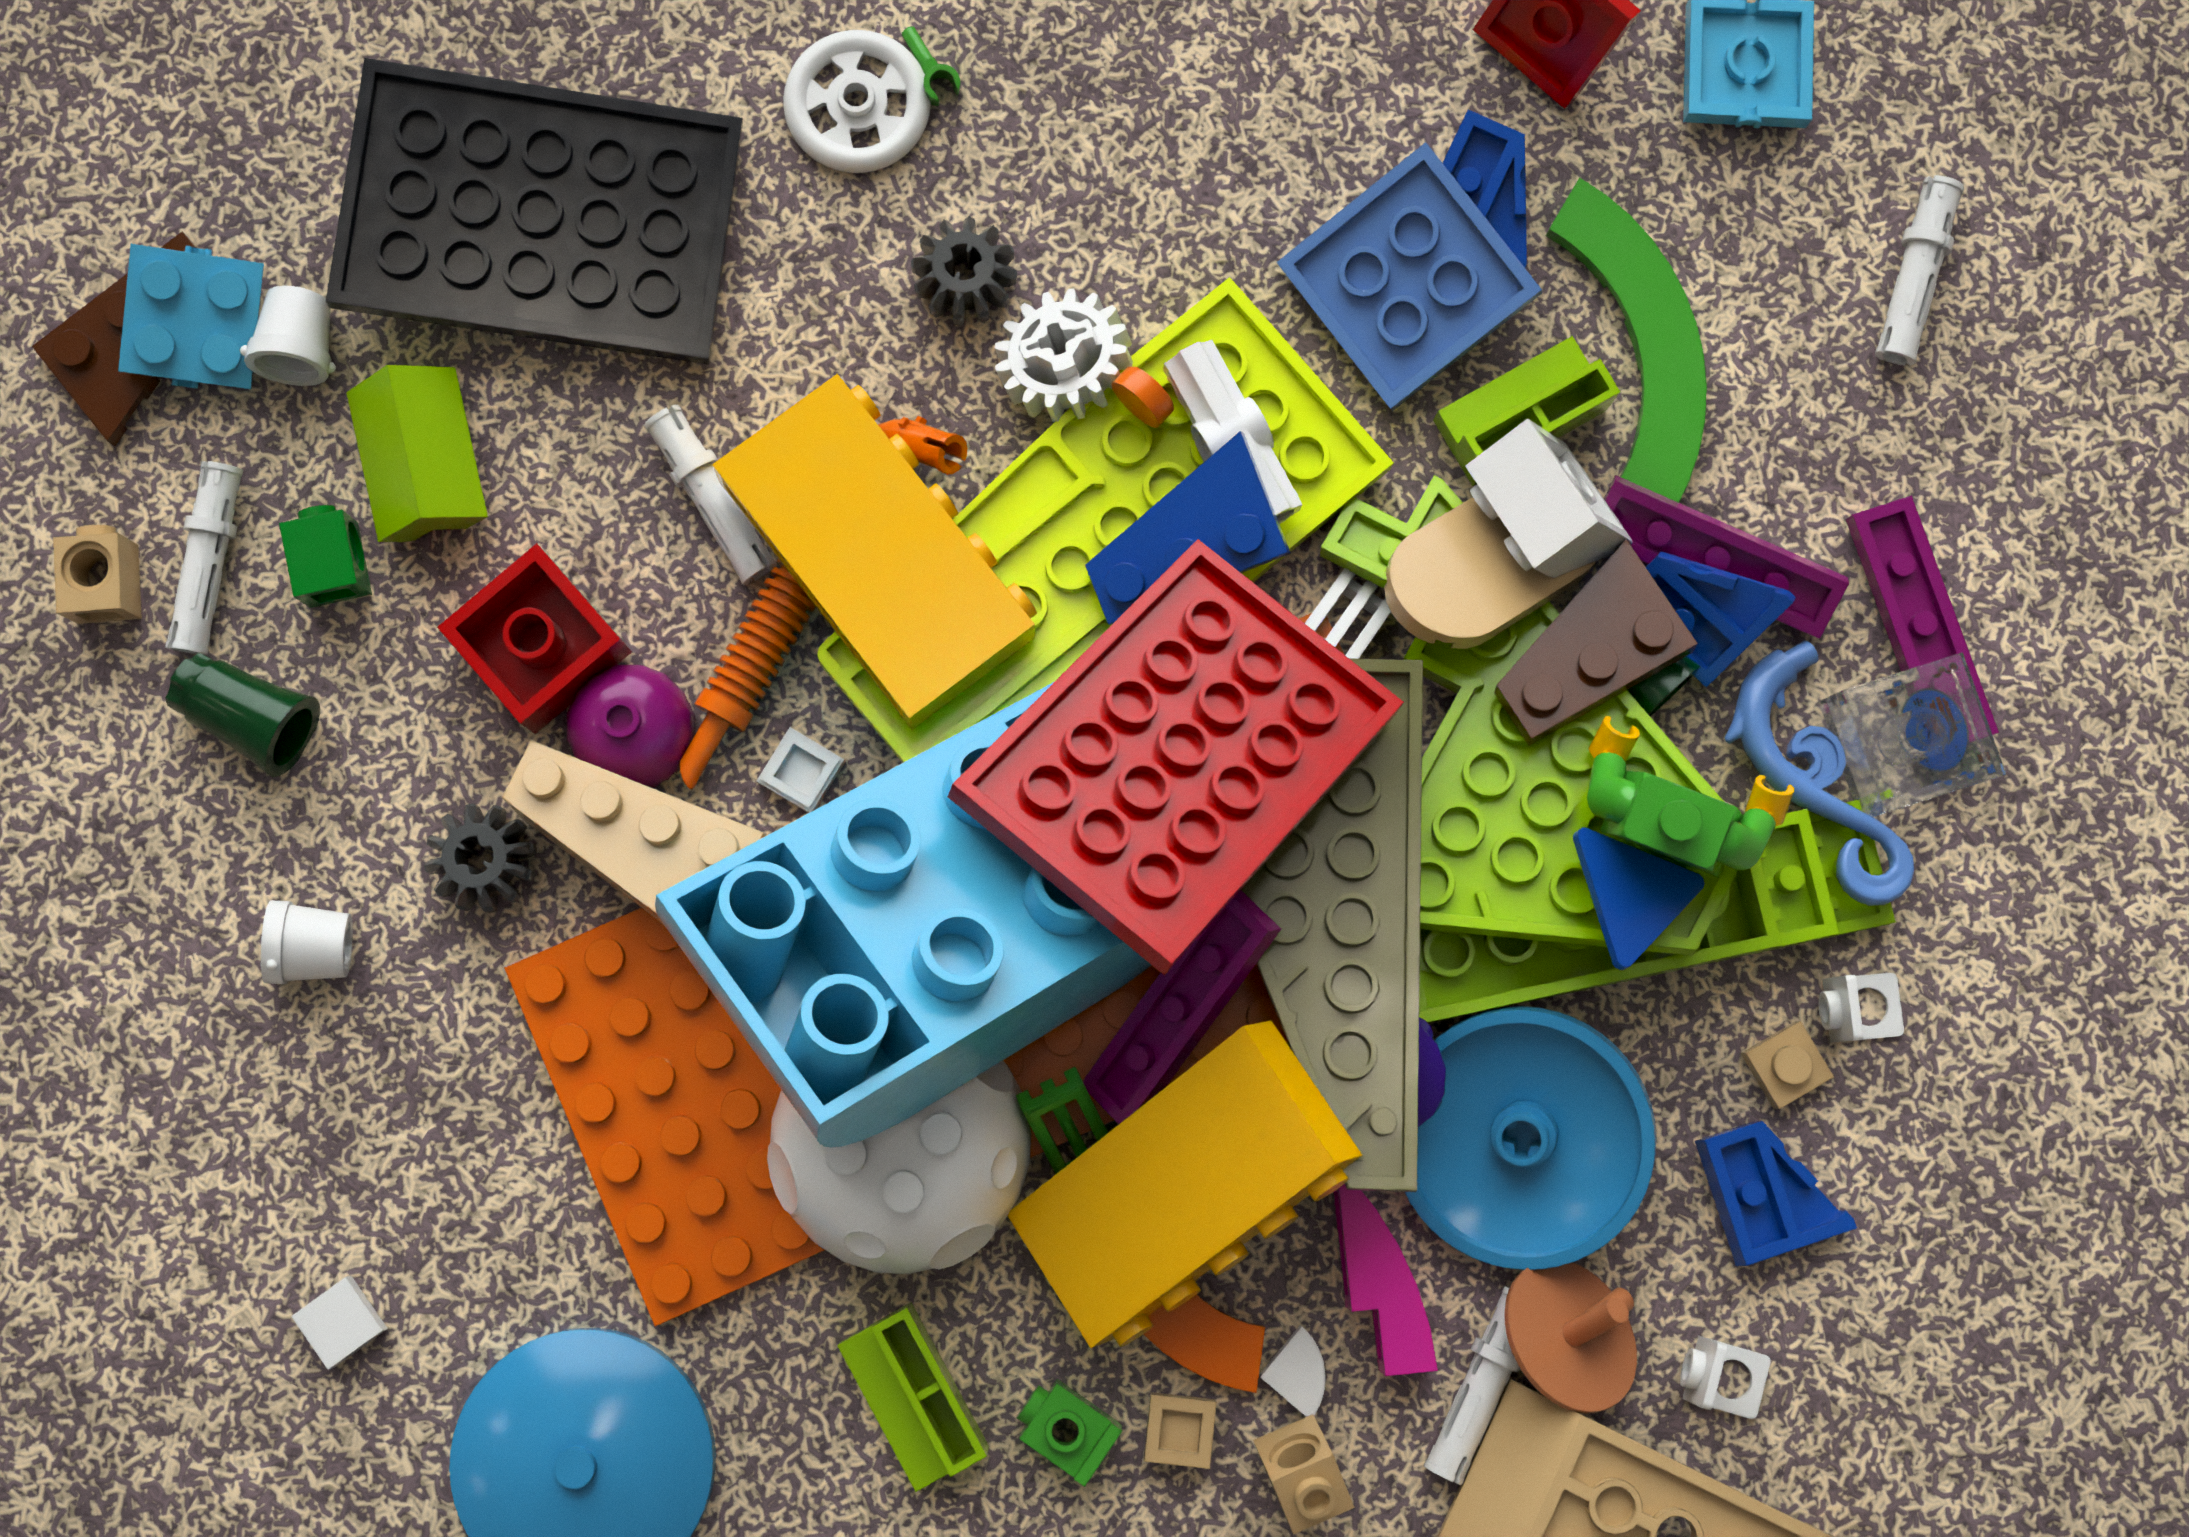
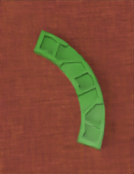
[1545,177,1707,503]

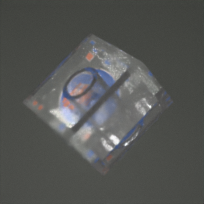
[1819,652,2006,817]

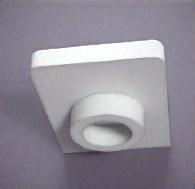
[1819,973,1904,1043]
[1680,1335,1771,1419]

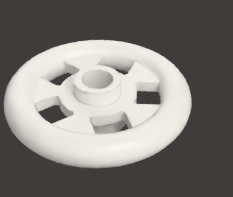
[783,30,931,173]

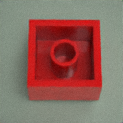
[437,543,632,734]

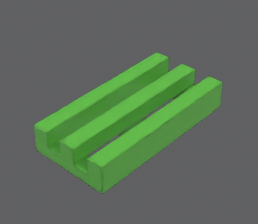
[1016,1067,1108,1174]

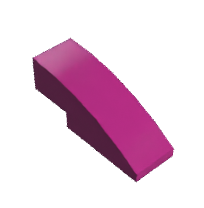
[1333,1184,1438,1376]

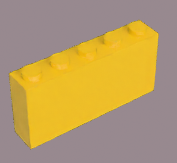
[712,374,1037,730]
[1007,1020,1362,1348]

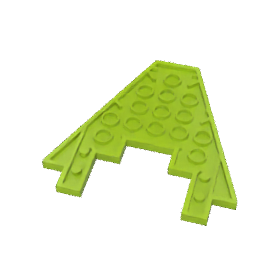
[1320,475,1738,956]

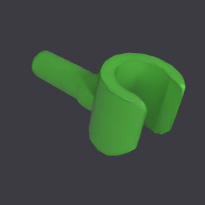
[902,26,960,106]

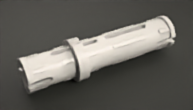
[1875,175,1964,366]
[644,405,778,586]
[165,461,243,656]
[1424,1286,1520,1485]

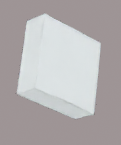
[757,727,846,813]
[291,1276,388,1370]

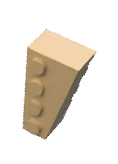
[502,740,766,926]

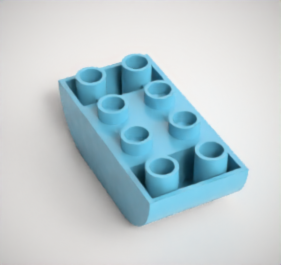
[655,682,1151,1148]

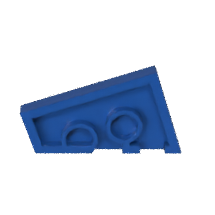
[1085,431,1291,625]

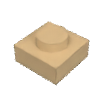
[1741,1021,1834,1109]
[1144,1392,1217,1469]

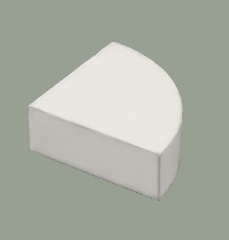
[1259,1325,1326,1417]

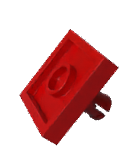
[1472,0,1641,109]

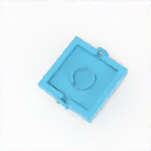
[1683,0,1814,128]
[118,244,264,389]

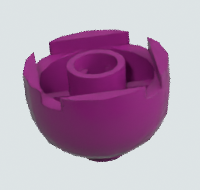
[567,665,696,788]

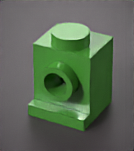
[1016,1379,1122,1487]

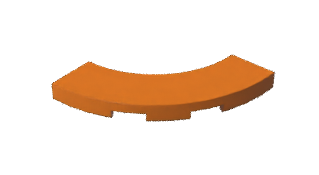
[1143,1294,1265,1393]

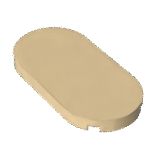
[1384,497,1596,649]

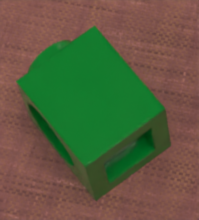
[279,505,372,608]

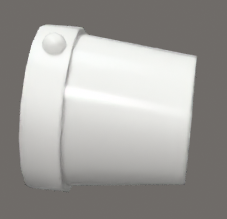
[240,286,336,386]
[261,900,353,984]

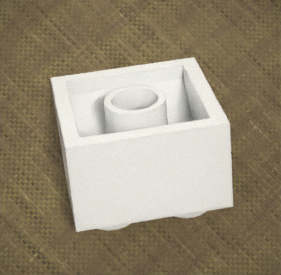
[1465,418,1633,578]

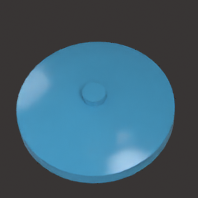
[1405,1006,1657,1270]
[449,1328,716,1537]

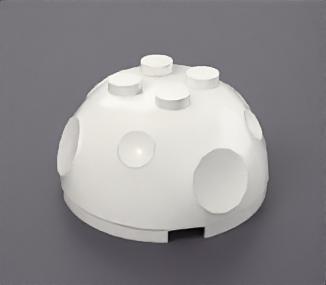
[767,1060,1031,1274]

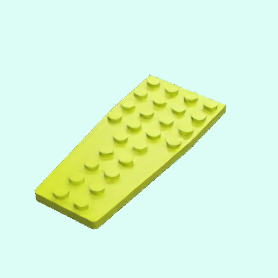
[817,277,1394,763]

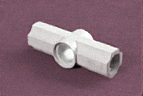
[1163,340,1303,524]

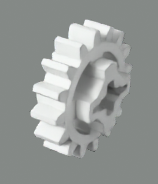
[995,289,1133,422]

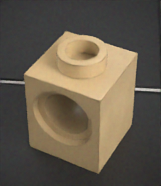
[53,525,142,624]
[1253,1414,1355,1535]

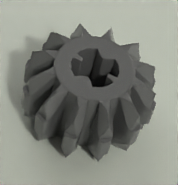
[911,216,1017,327]
[424,803,537,913]

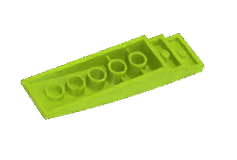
[1419,799,1896,1023]

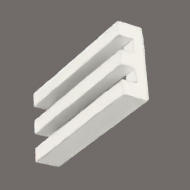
[1305,568,1391,659]

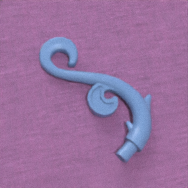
[1724,640,1914,906]

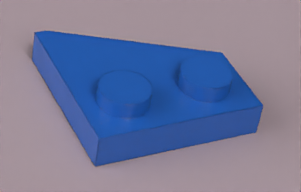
[1443,109,1527,269]
[1646,551,1796,687]
[1695,1121,1857,1266]

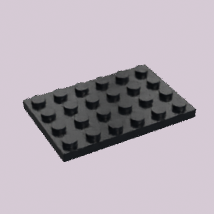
[326,58,743,365]

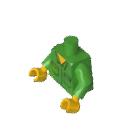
[1587,716,1794,878]

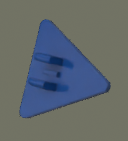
[1573,827,1705,970]

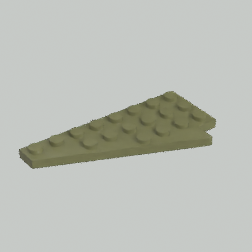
[1241,658,1423,1192]

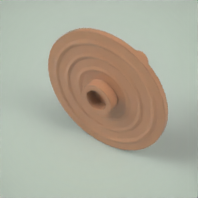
[1504,1262,1637,1414]

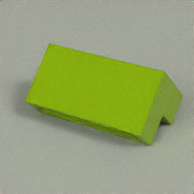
[1433,336,1620,486]
[346,365,488,542]
[837,1302,989,1492]

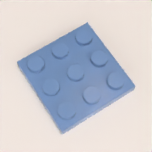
[1276,142,1543,411]

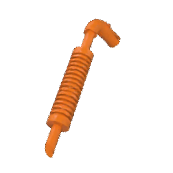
[680,416,968,790]

